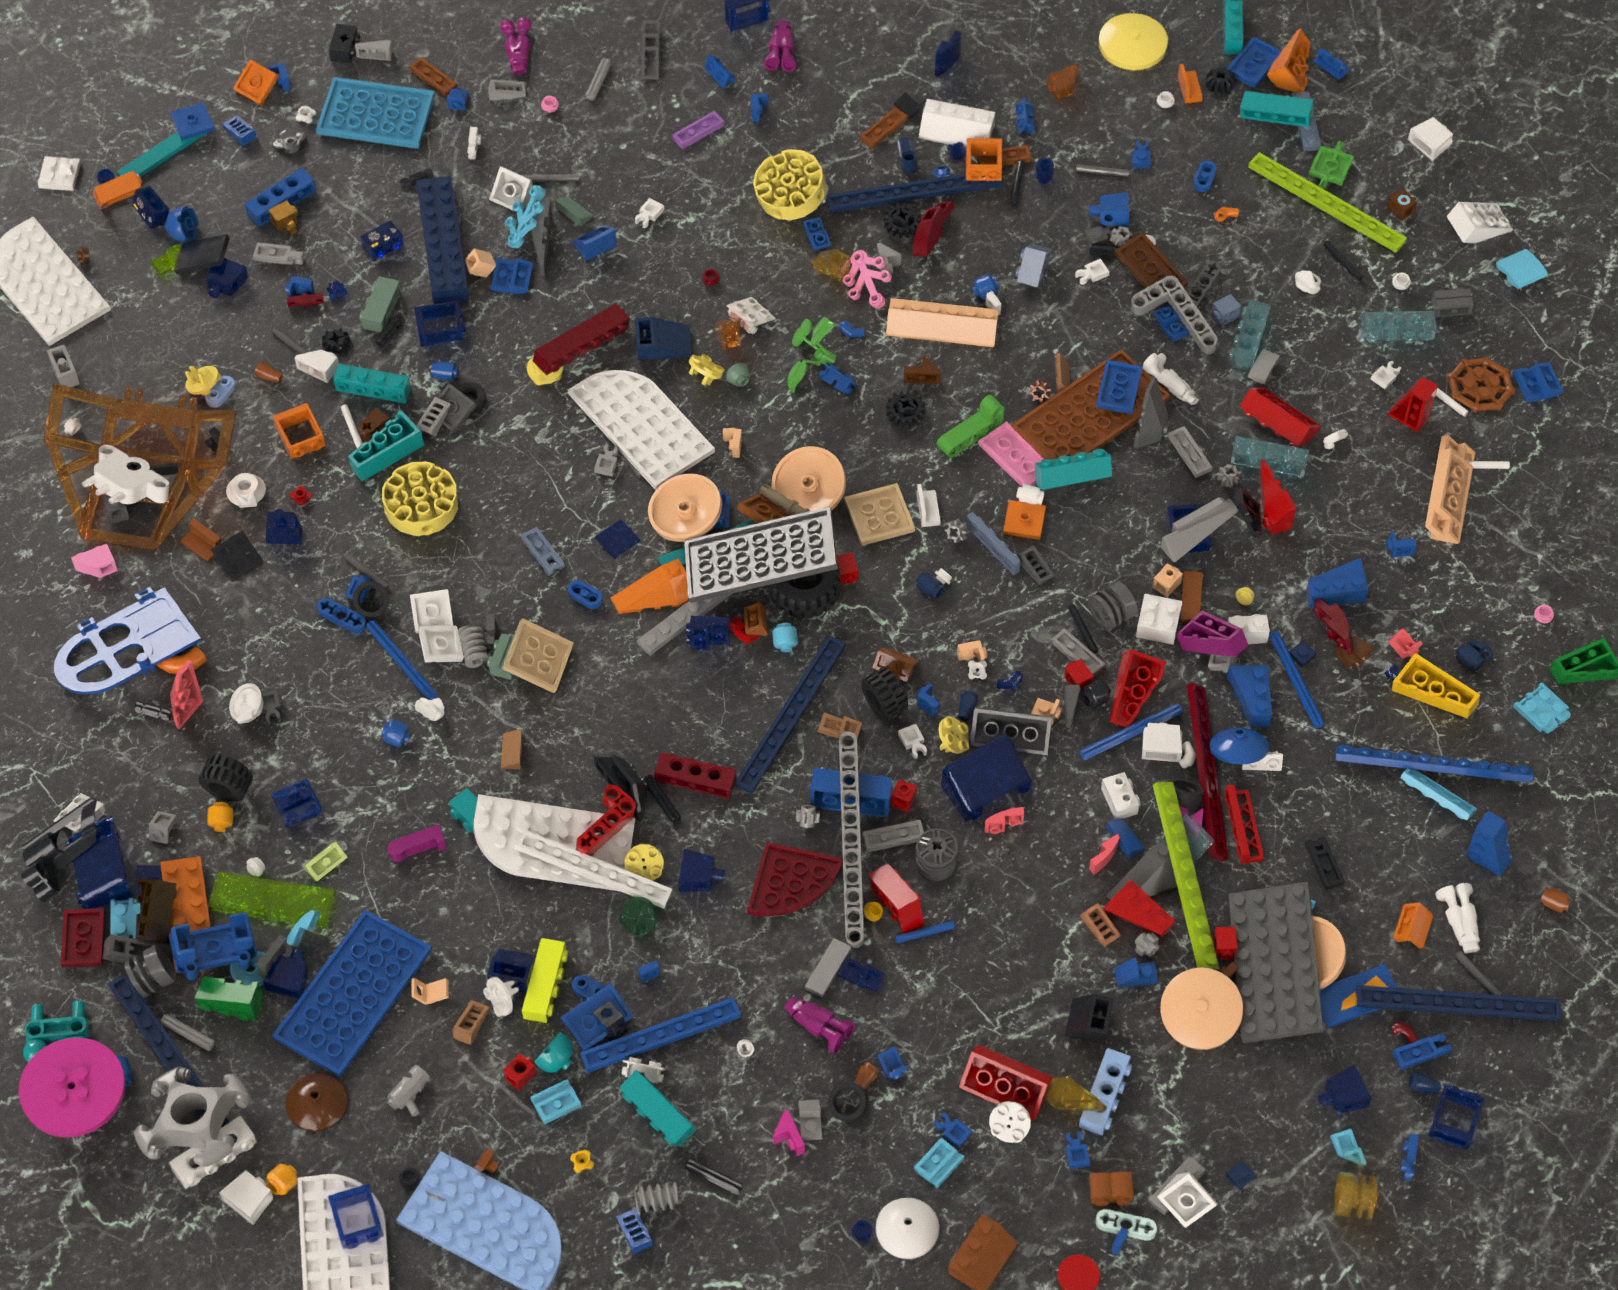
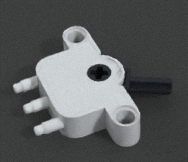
[82,445,178,504]

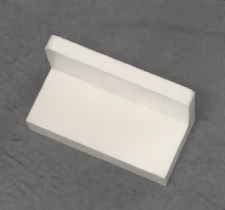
[917,484,940,527]

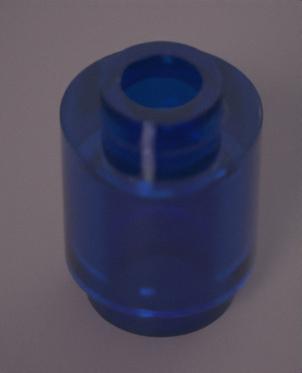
[1035,158,1054,184]

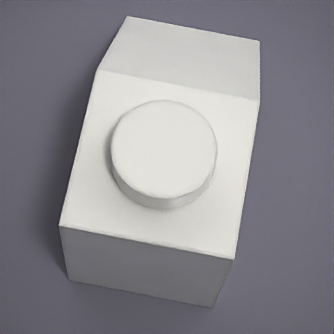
[295,350,339,383]

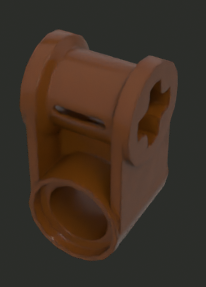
[359,408,393,442]

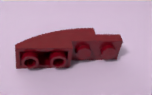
[912,201,955,257]
[1313,598,1353,654]

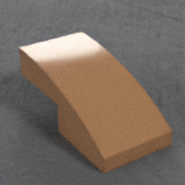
[817,712,862,740]

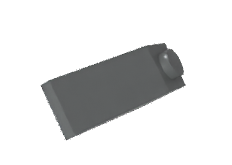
[102,934,170,963]

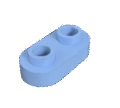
[205,376,235,408]

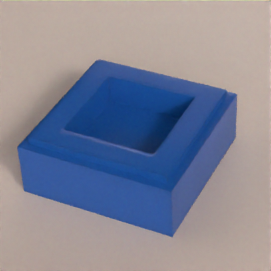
[638,961,660,983]
[1111,1227,1129,1256]

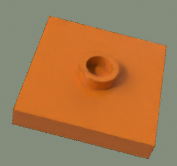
[233,59,279,106]
[1003,500,1046,540]

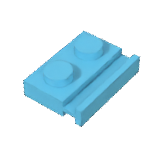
[530,1079,581,1125]
[914,1138,964,1189]

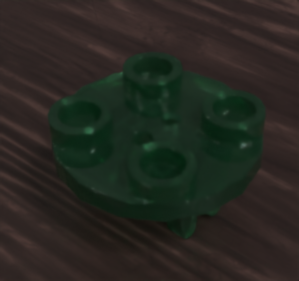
[619,896,658,937]

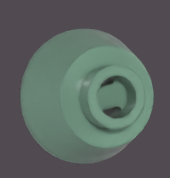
[726,363,750,387]

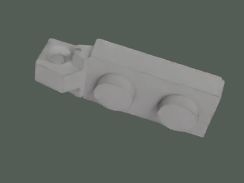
[253,243,305,265]

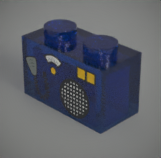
[132,186,170,229]
[360,220,404,261]

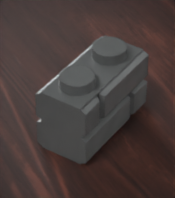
[1431,287,1473,317]

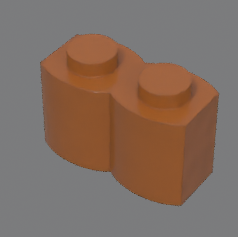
[1089,1172,1134,1207]

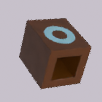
[1387,189,1417,221]

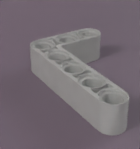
[1131,276,1217,354]

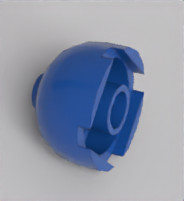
[165,206,199,242]

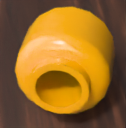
[207,802,233,832]
[266,1164,298,1195]

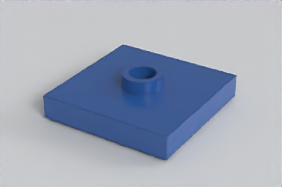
[170,102,215,141]

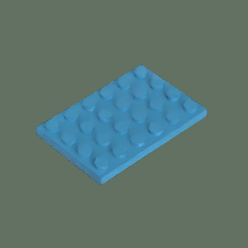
[316,77,435,149]

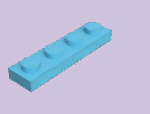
[1400,769,1477,820]

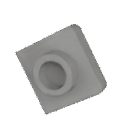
[1208,654,1240,671]
[149,811,176,844]

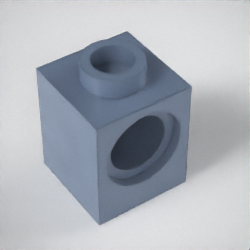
[1211,294,1241,326]

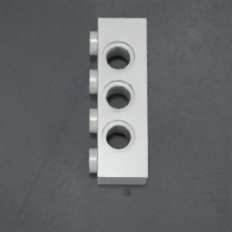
[169,1116,256,1189]

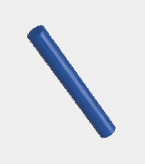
[895,921,955,943]

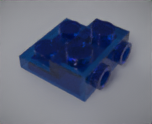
[686,615,730,650]
[271,779,323,827]

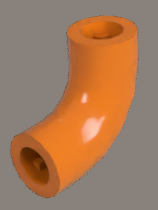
[157,647,207,674]

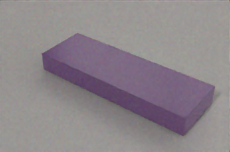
[672,111,725,150]

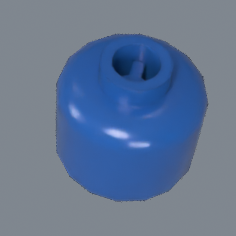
[972,274,1000,300]
[381,719,411,747]

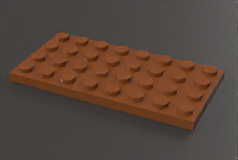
[1011,349,1171,460]

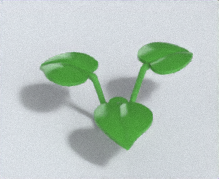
[787,317,836,393]

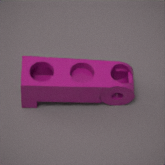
[387,824,446,862]

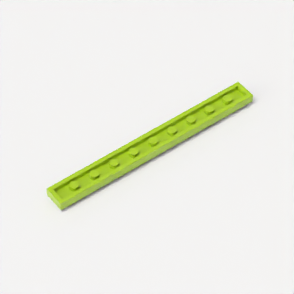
[1249,152,1407,253]
[1153,782,1219,971]

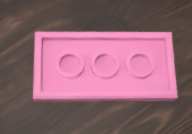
[978,421,1044,487]

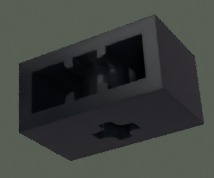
[328,24,360,64]

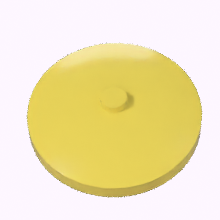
[1099,13,1168,70]

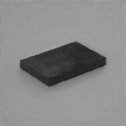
[174,234,230,274]

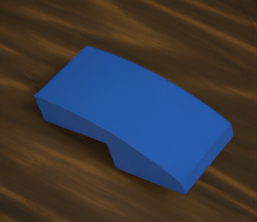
[803,217,831,251]
[1154,305,1188,342]

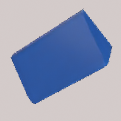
[1106,818,1145,859]

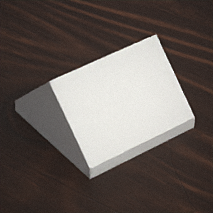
[489,167,533,211]
[1157,1172,1217,1228]

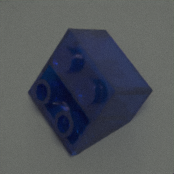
[487,948,536,993]

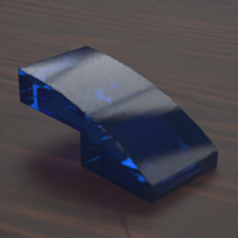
[837,957,885,992]

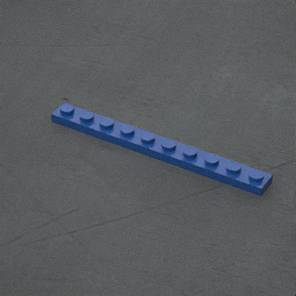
[1335,745,1534,783]

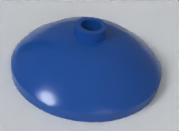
[1210,728,1269,764]

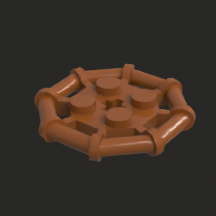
[1447,356,1515,413]

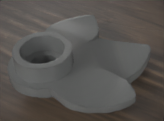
[271,128,306,153]

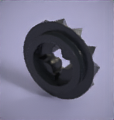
[321,328,351,354]

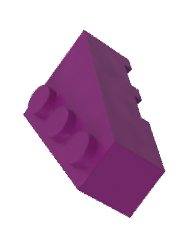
[1176,610,1248,657]

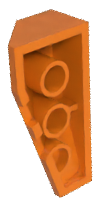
[1268,29,1310,93]
[611,559,689,614]

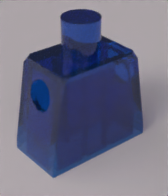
[206,258,249,299]
[265,509,303,544]
[678,849,726,892]
[263,949,308,999]
[1318,1065,1372,1113]

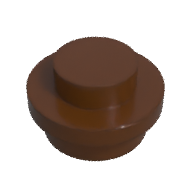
[76,246,89,264]

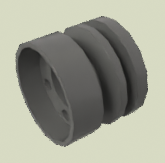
[1088,581,1138,631]
[915,828,958,881]
[124,944,177,998]

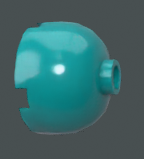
[534,1032,573,1073]

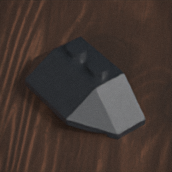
[594,755,648,822]

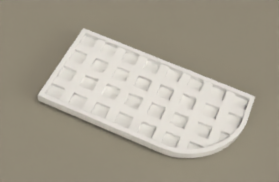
[0,217,110,346]
[568,370,715,490]
[474,794,635,891]
[297,1174,390,1290]

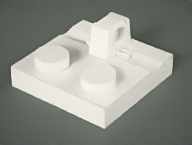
[38,156,81,191]
[410,589,453,633]
[418,626,464,662]

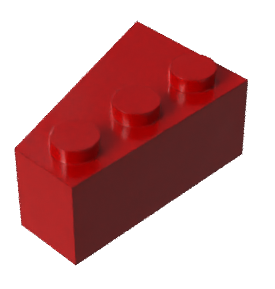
[1387,377,1438,432]
[868,864,925,934]
[1103,879,1176,938]

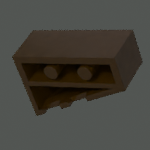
[136,879,177,943]

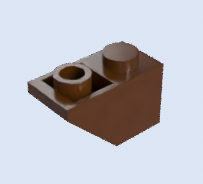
[1334,636,1374,670]

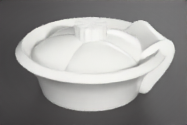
[226,473,266,508]
[229,683,263,724]

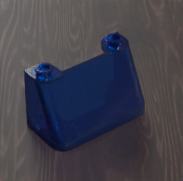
[941,735,1033,822]
[65,816,132,909]

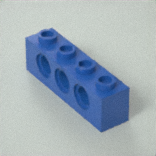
[244,168,316,228]

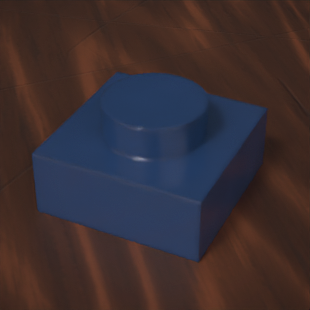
[1289,641,1316,667]
[1226,1160,1256,1191]

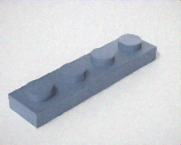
[1291,92,1321,151]
[966,512,1020,576]

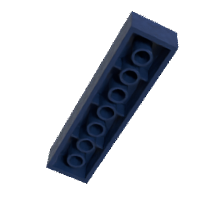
[416,176,469,305]

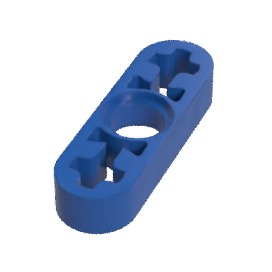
[317,598,367,634]

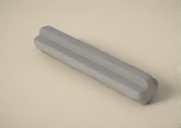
[586,58,611,101]
[161,1014,215,1051]

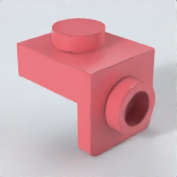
[1388,628,1423,659]

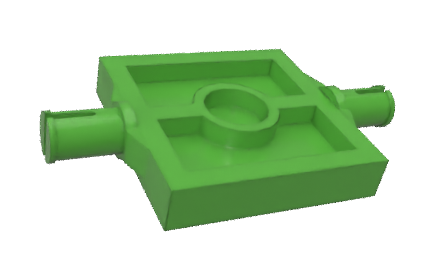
[1309,141,1354,189]

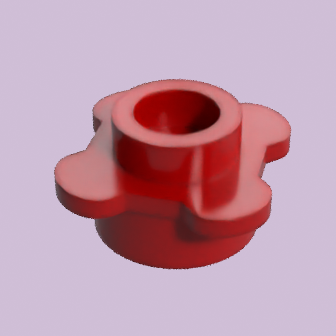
[289,486,312,505]

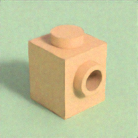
[464,248,496,278]
[1152,563,1183,598]

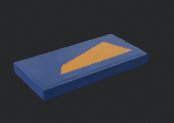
[1320,964,1397,1028]

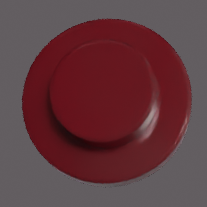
[702,269,720,286]

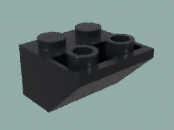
[1065,994,1114,1045]

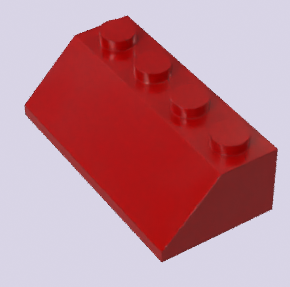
[1239,387,1322,447]
[959,1044,1054,1121]

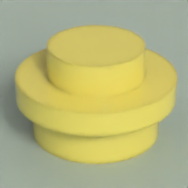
[1236,587,1254,606]

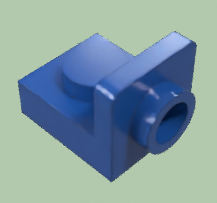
[268,63,290,91]
[447,89,468,110]
[751,94,768,122]
[285,276,315,296]
[1386,532,1417,558]
[345,574,372,604]
[916,683,940,718]

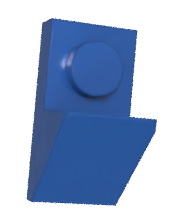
[1114,958,1158,988]

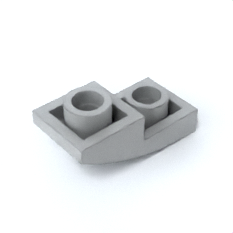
[1248,349,1280,384]

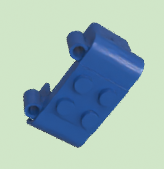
[168,912,257,980]

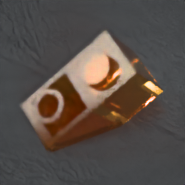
[1047,63,1079,101]
[715,318,740,350]

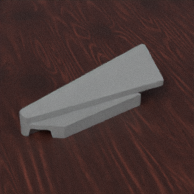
[1161,497,1238,562]

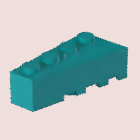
[348,410,424,482]

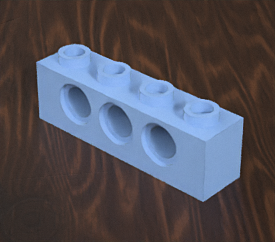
[1079,1048,1132,1136]

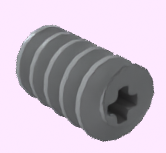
[458,625,488,668]
[635,1182,679,1213]

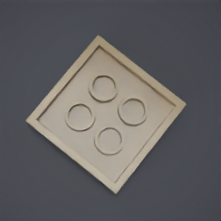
[844,483,915,546]
[502,618,574,693]

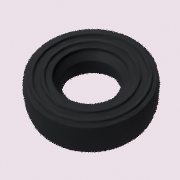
[456,382,486,413]

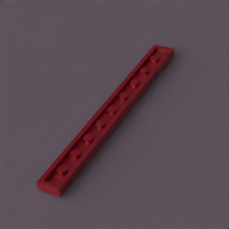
[1187,682,1228,862]

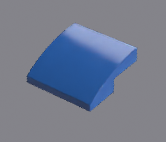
[490,257,533,294]
[1513,363,1564,402]

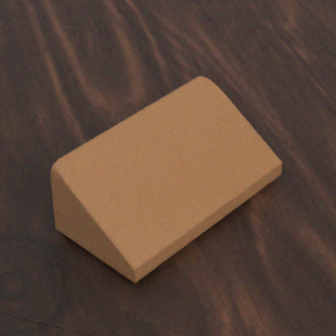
[1055,353,1070,392]
[501,729,523,769]

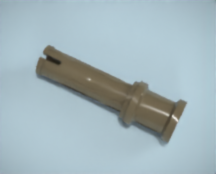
[759,484,810,516]

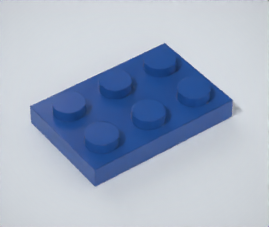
[1226,37,1282,88]
[1096,360,1143,414]
[560,983,634,1051]

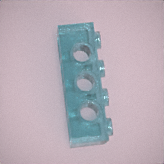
[1229,300,1271,371]
[1360,311,1437,341]
[1230,436,1309,477]

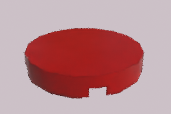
[1057,1254,1100,1290]

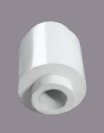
[1016,484,1045,505]

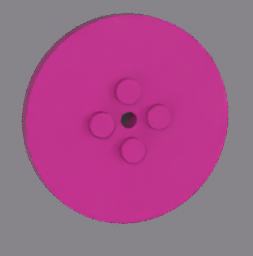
[19,1038,125,1137]

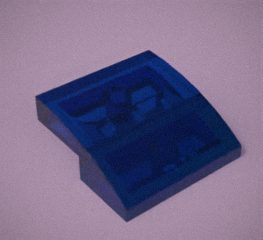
[935,31,962,76]

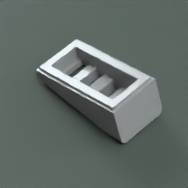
[355,40,393,61]
[488,80,526,101]
[417,397,452,437]

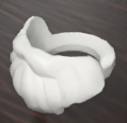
[1295,270,1321,294]
[415,698,445,721]

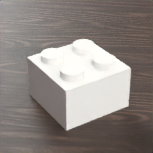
[1136,594,1182,645]

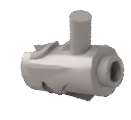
[387,1065,430,1117]

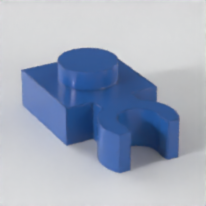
[1132,140,1151,169]
[934,1113,972,1149]
[1065,1131,1090,1169]

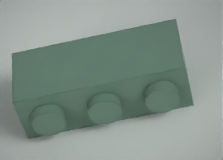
[360,276,401,333]

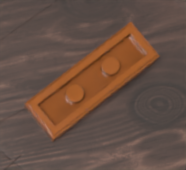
[409,57,458,97]
[860,107,908,149]
[976,145,1032,167]
[1180,571,1203,623]

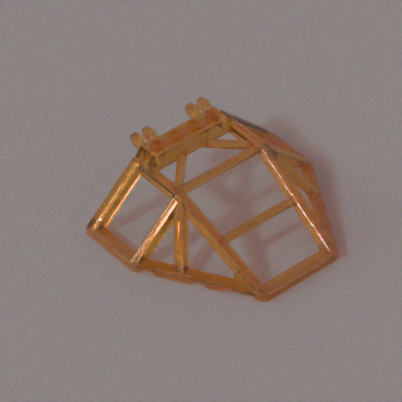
[43,383,236,550]

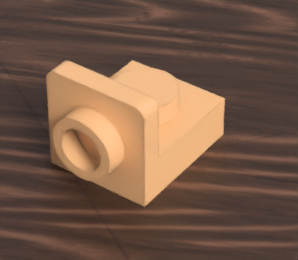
[723,428,742,458]
[957,640,987,662]
[1031,698,1062,725]

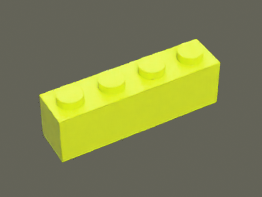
[522,938,569,1023]

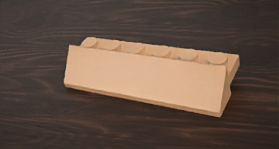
[886,298,999,347]
[1425,434,1476,544]

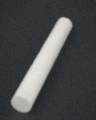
[1436,388,1469,417]
[341,405,363,448]
[1469,461,1510,469]

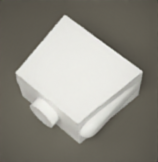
[1408,117,1453,161]
[1141,723,1182,762]
[220,1171,273,1225]

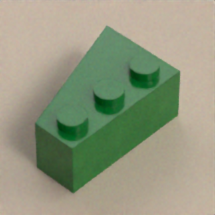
[1549,638,1618,684]
[195,977,264,1021]

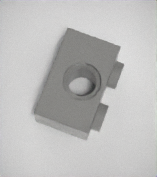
[47,344,80,390]

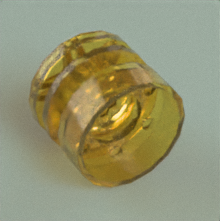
[1334,1172,1378,1220]

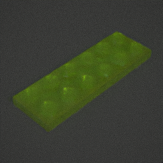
[208,871,335,928]

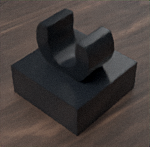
[205,427,230,452]

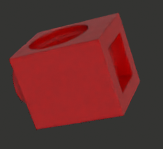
[837,552,859,585]
[1064,659,1094,692]
[891,779,917,813]
[1213,927,1238,960]
[503,1053,536,1091]

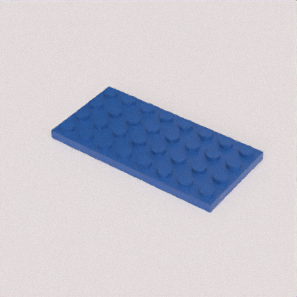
[272,910,433,1078]

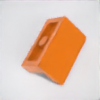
[1178,64,1203,103]
[1393,902,1433,949]

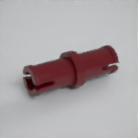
[286,292,324,308]

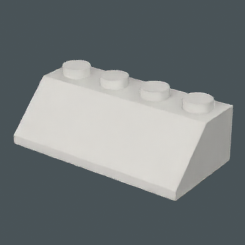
[919,99,995,148]

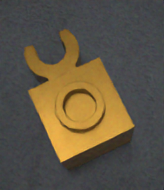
[268,200,298,235]

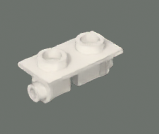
[1242,751,1283,771]
[622,1057,666,1084]

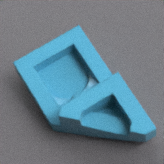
[1330,1129,1367,1166]

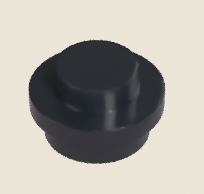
[399,1168,420,1189]

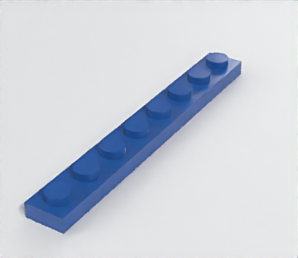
[580,997,741,1073]

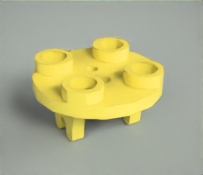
[689,354,724,386]
[527,357,563,385]
[185,366,221,396]
[938,716,969,754]
[624,844,664,881]

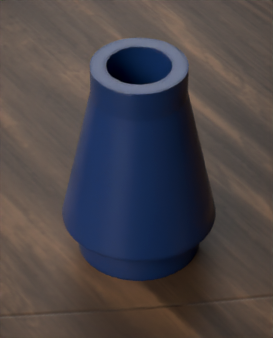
[957,691,979,721]
[1408,1072,1441,1094]

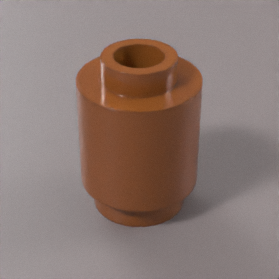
[1540,887,1571,913]

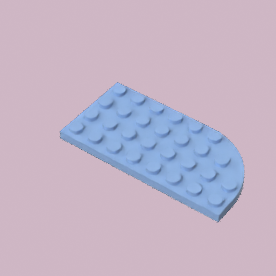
[396,1151,562,1290]

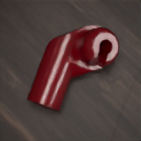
[1391,1021,1419,1044]

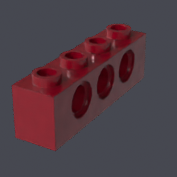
[654,752,737,799]

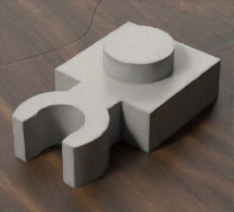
[594,444,618,476]

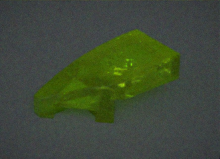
[150,244,181,276]

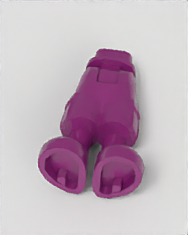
[500,18,532,75]
[764,20,796,72]
[784,996,856,1054]

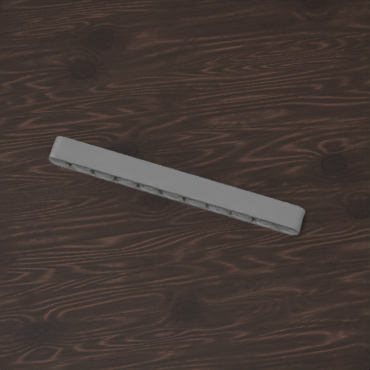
[839,731,864,949]

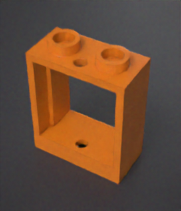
[966,138,1002,181]
[92,170,142,209]
[273,403,326,459]

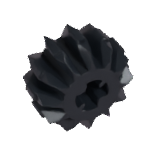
[1205,66,1235,96]

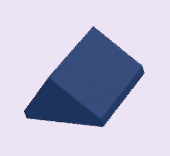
[572,226,616,261]

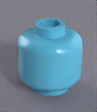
[772,623,798,652]

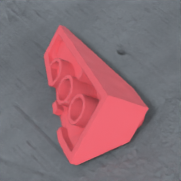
[170,660,203,729]

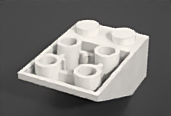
[1447,202,1513,243]

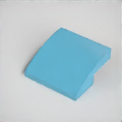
[1496,249,1548,289]

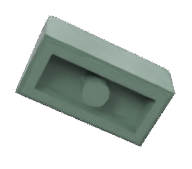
[555,196,593,227]

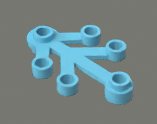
[505,185,546,249]

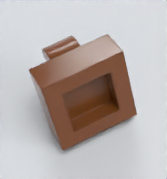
[473,1148,499,1174]

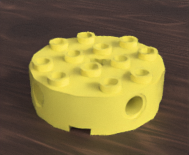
[753,149,827,221]
[382,461,458,536]

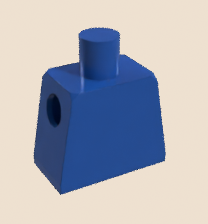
[1089,193,1129,227]

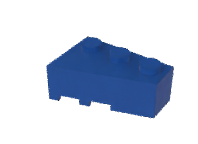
[1306,558,1369,608]
[1227,665,1272,727]
[1466,811,1513,877]

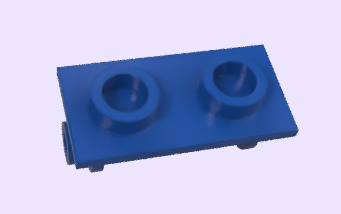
[1313,48,1350,80]
[704,54,736,89]
[1015,97,1035,135]
[819,363,857,395]
[712,490,730,529]

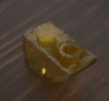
[811,249,850,282]

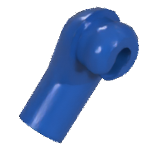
[839,321,864,338]

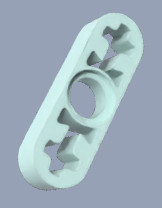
[1096,1209,1157,1240]

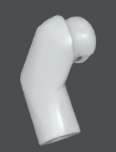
[1323,429,1348,449]
[1179,741,1196,769]

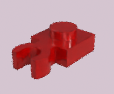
[726,616,761,645]

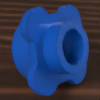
[932,166,952,178]

